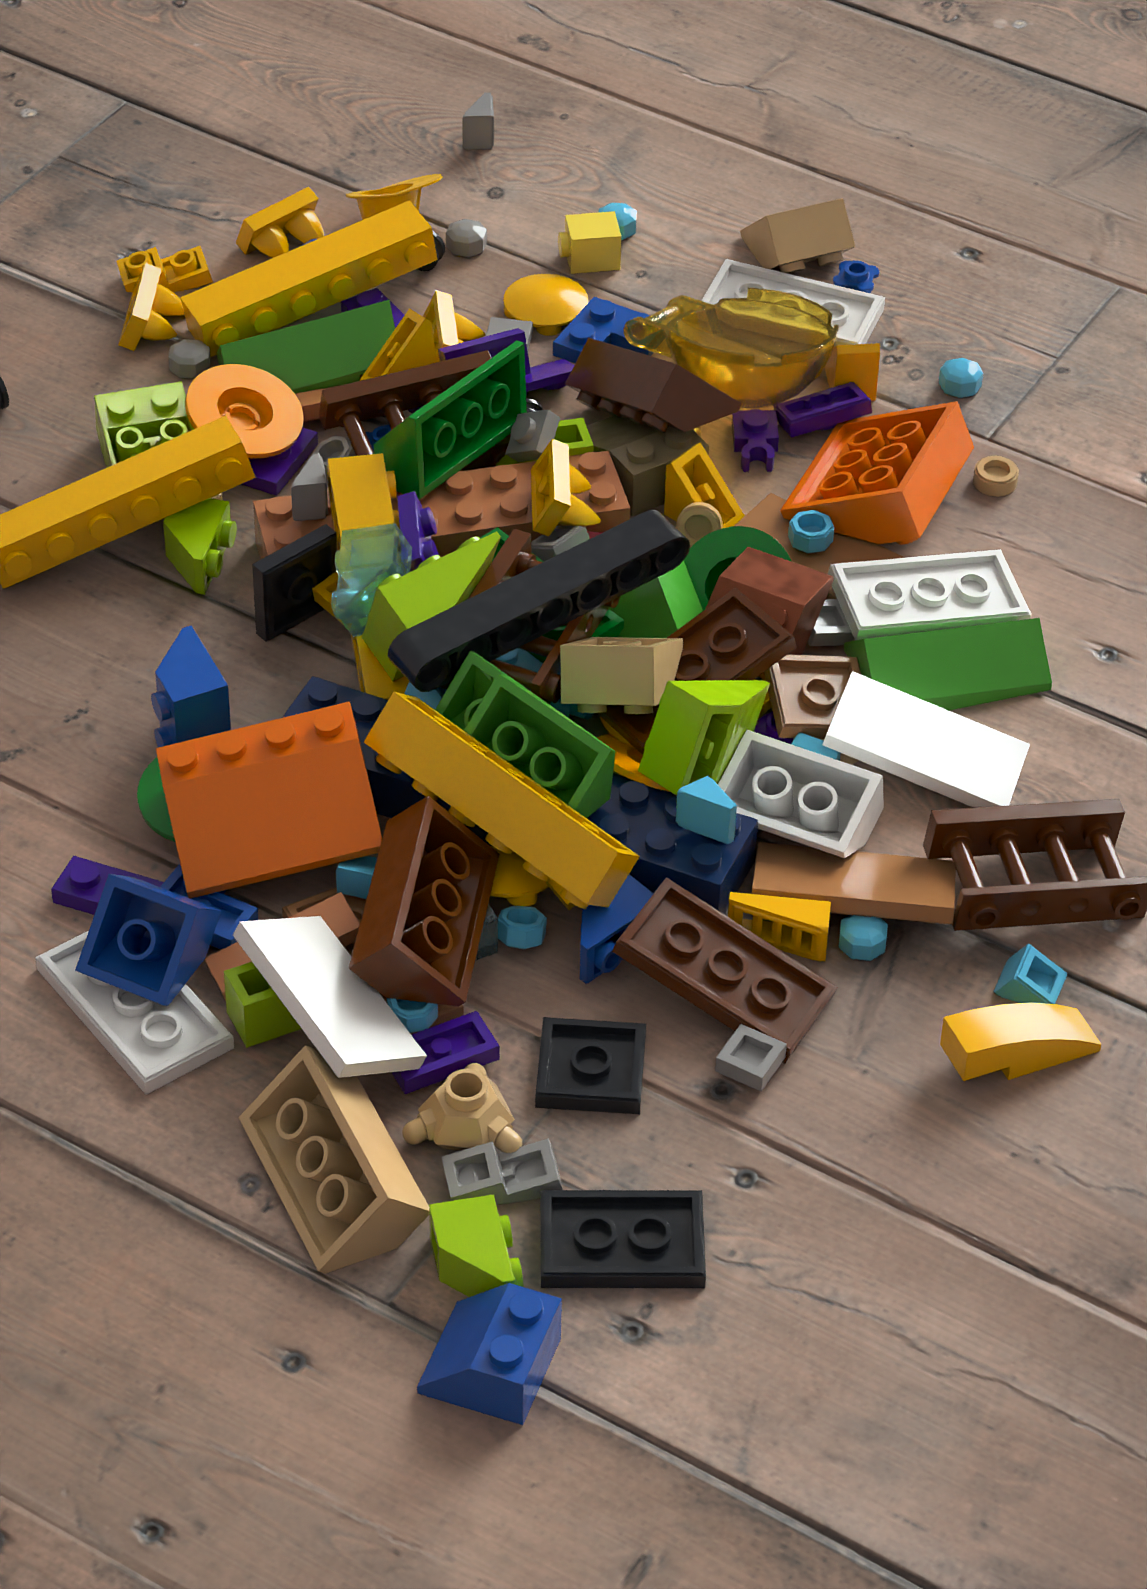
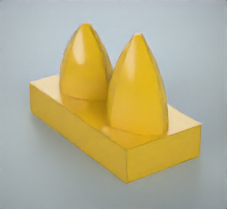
[236,186,324,258]
[118,263,184,351]
[423,290,485,362]
[531,439,601,537]

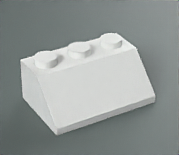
[718,730,884,858]

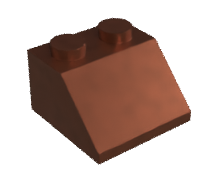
[706,547,834,655]

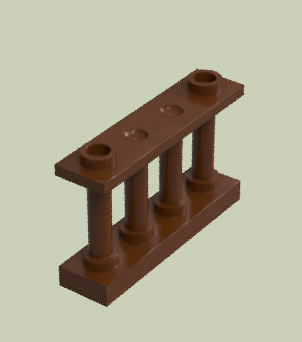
[319,350,511,471]
[440,528,621,705]
[923,799,1147,931]

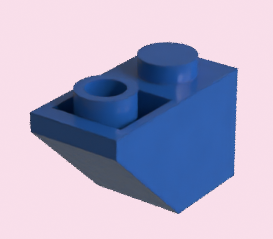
[580,875,653,985]

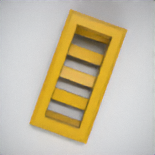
[728,892,831,961]

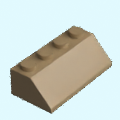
[238,1045,429,1274]

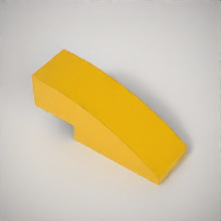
[940,1003,1101,1081]

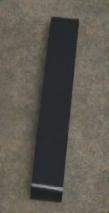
[388,510,690,692]

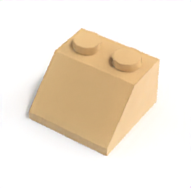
[740,198,855,274]
[560,637,683,714]

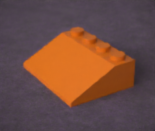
[780,401,974,545]
[156,702,382,899]

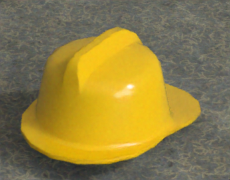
[346,174,443,220]

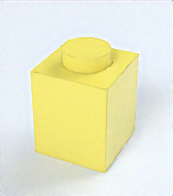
[558,211,621,274]

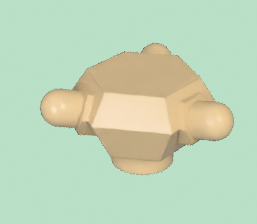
[402,1063,522,1153]

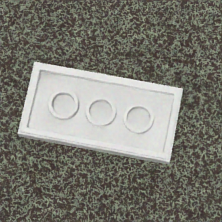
[697,259,885,351]
[828,549,1031,640]
[822,671,1030,808]
[233,916,427,1078]
[35,931,234,1095]

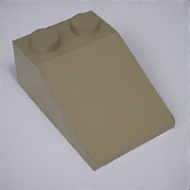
[587,416,709,517]

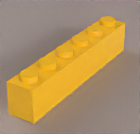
[180,200,438,357]
[0,416,256,589]
[327,453,409,700]
[364,692,640,909]

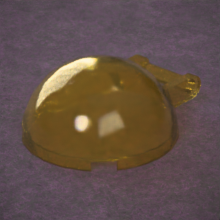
[624,287,839,409]

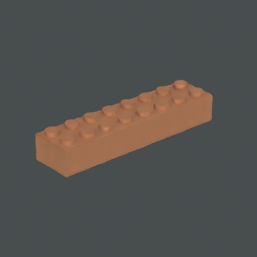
[253,450,630,570]

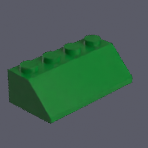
[373,341,527,499]

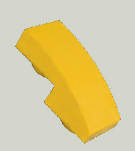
[116,246,213,292]

